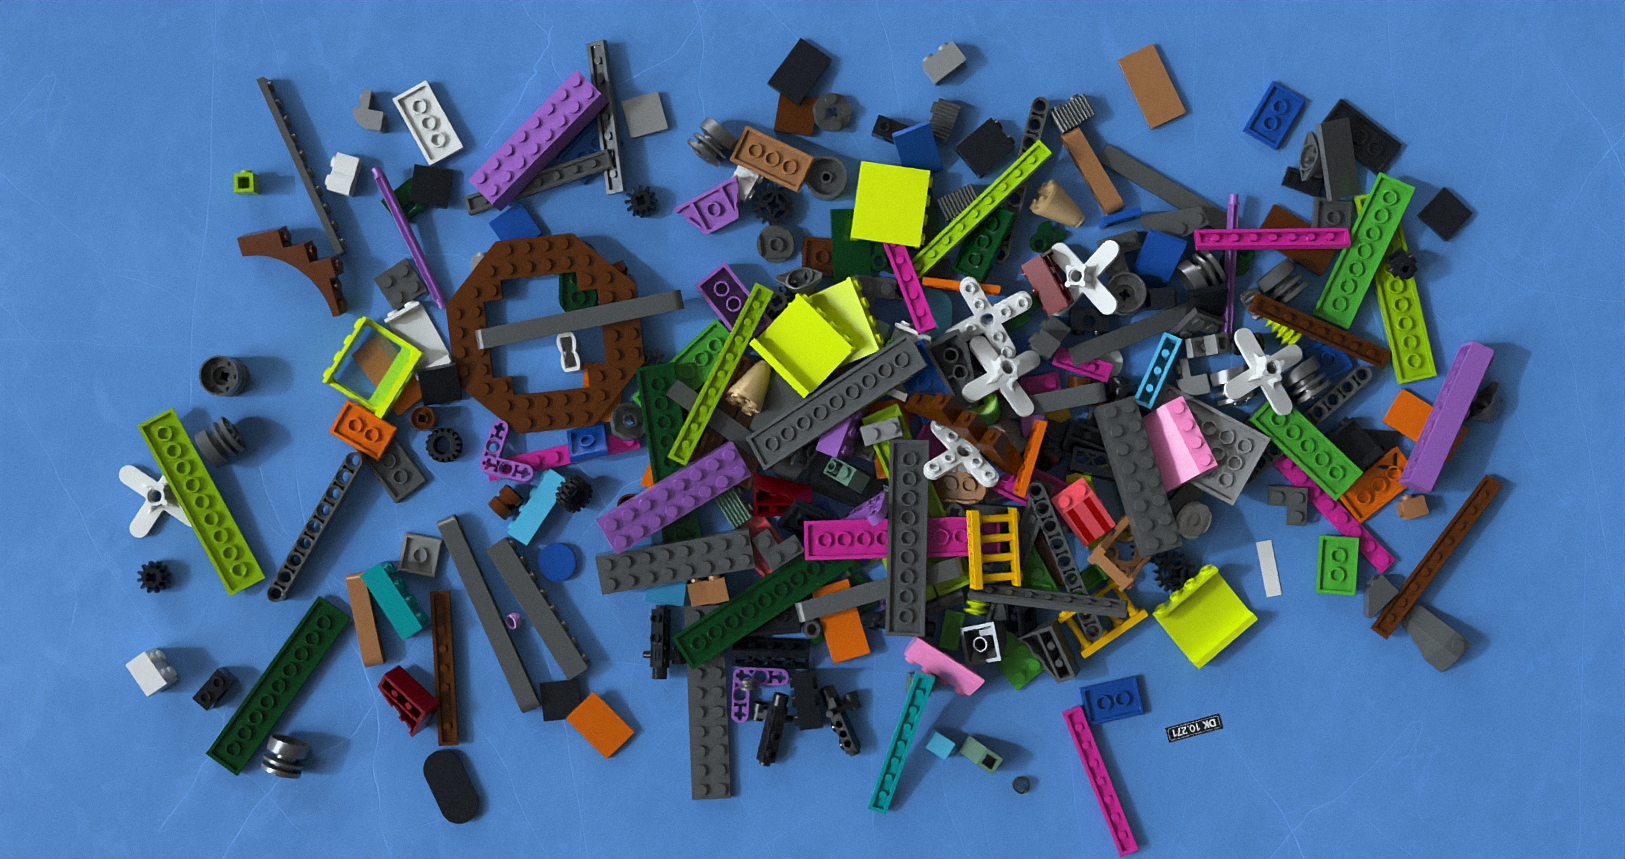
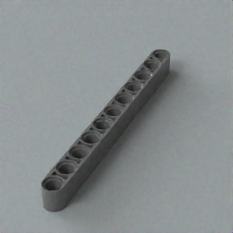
[475,290,684,350]
[437,514,541,714]

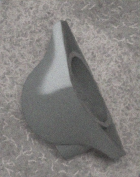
[1299,131,1323,181]
[775,267,823,297]
[1465,381,1503,423]

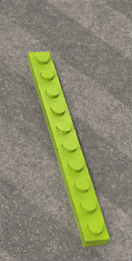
[911,140,1053,281]
[667,283,774,466]

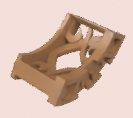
[1087,513,1152,592]

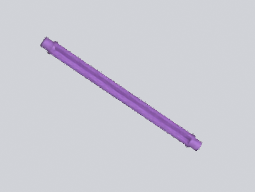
[372,166,447,309]
[1221,194,1240,344]

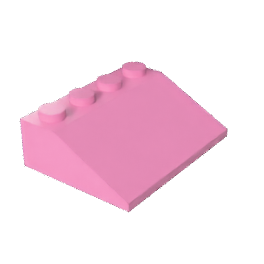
[1142,396,1218,493]
[903,637,985,696]

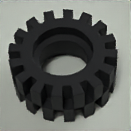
[426,428,463,463]
[555,475,593,513]

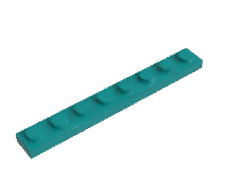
[868,670,935,814]

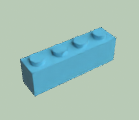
[1135,332,1183,413]
[507,468,566,546]

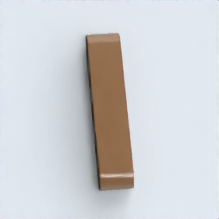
[1060,126,1125,216]
[346,571,386,668]

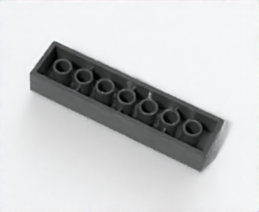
[1093,396,1183,559]
[595,527,756,595]

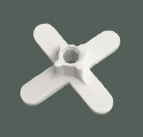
[1051,240,1120,316]
[944,277,1032,359]
[1224,328,1302,416]
[962,336,1040,417]
[923,420,1005,487]
[119,465,192,538]

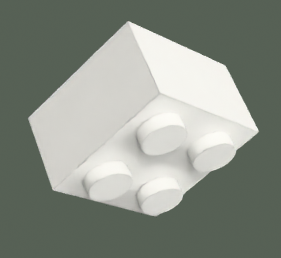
[125,648,178,697]

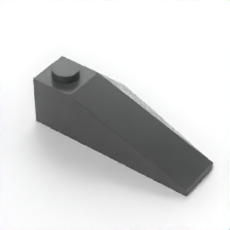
[1401,602,1471,672]

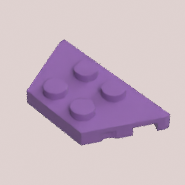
[673,175,741,235]

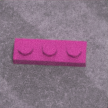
[1051,347,1113,383]

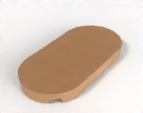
[931,471,989,504]

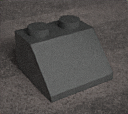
[959,620,1007,667]

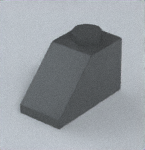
[1364,574,1399,619]

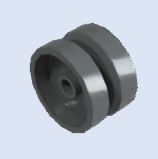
[805,156,848,201]

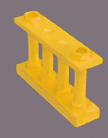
[966,507,1023,590]
[1057,578,1149,659]

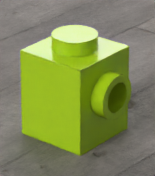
[234,170,260,196]

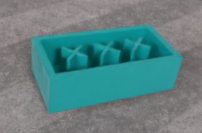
[360,561,429,641]

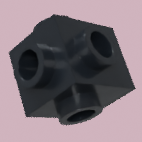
[1385,247,1419,281]

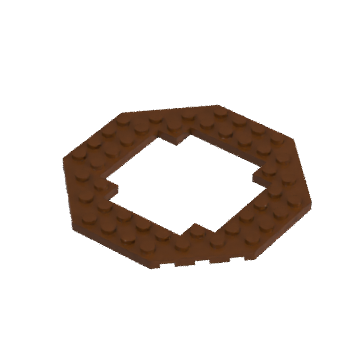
[446,233,646,434]

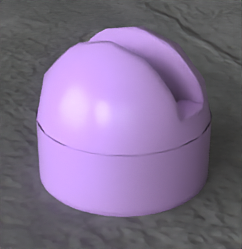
[506,613,523,630]

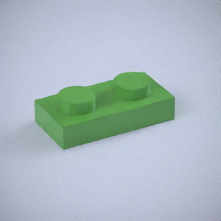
[938,609,965,651]

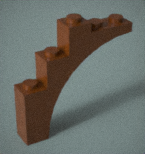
[237,225,348,317]
[904,392,1025,476]

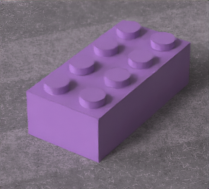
[694,262,773,344]
[815,405,869,461]

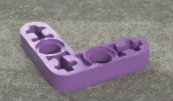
[479,420,535,484]
[840,491,888,526]
[731,667,789,723]

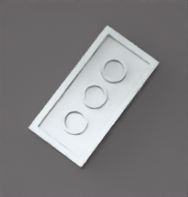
[393,80,464,167]

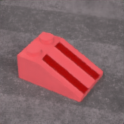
[1050,477,1116,547]

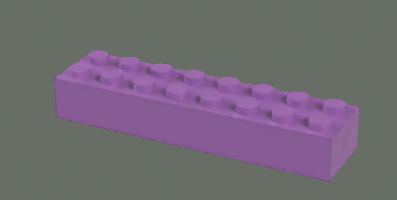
[468,69,609,211]
[1398,341,1494,493]
[595,441,751,555]

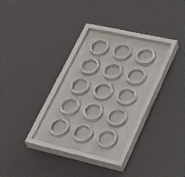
[1154,384,1271,507]

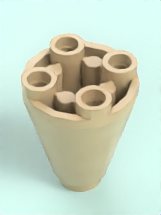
[1029,180,1085,228]
[726,360,772,416]

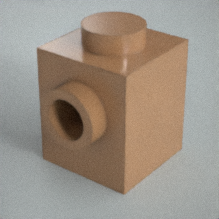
[1396,494,1429,520]

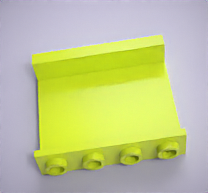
[850,161,933,250]
[788,277,884,369]
[749,293,855,398]
[1152,564,1258,669]

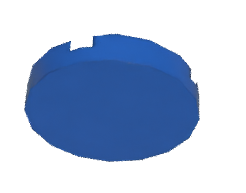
[537,543,576,582]

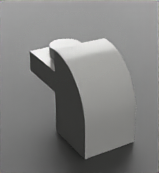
[353,89,387,134]
[1185,333,1231,358]
[1173,358,1211,396]

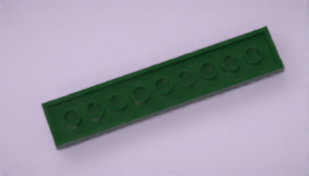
[635,362,702,542]
[672,551,855,670]
[206,596,351,776]

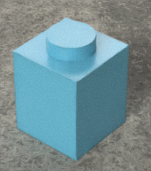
[925,729,956,760]

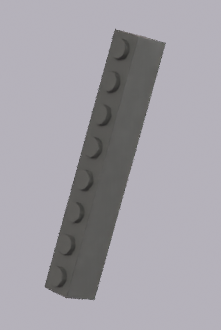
[486,537,590,681]

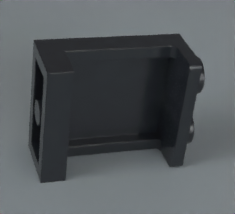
[954,118,1016,179]
[1324,416,1384,471]

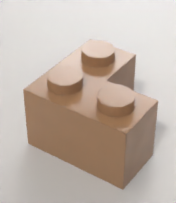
[687,574,731,607]

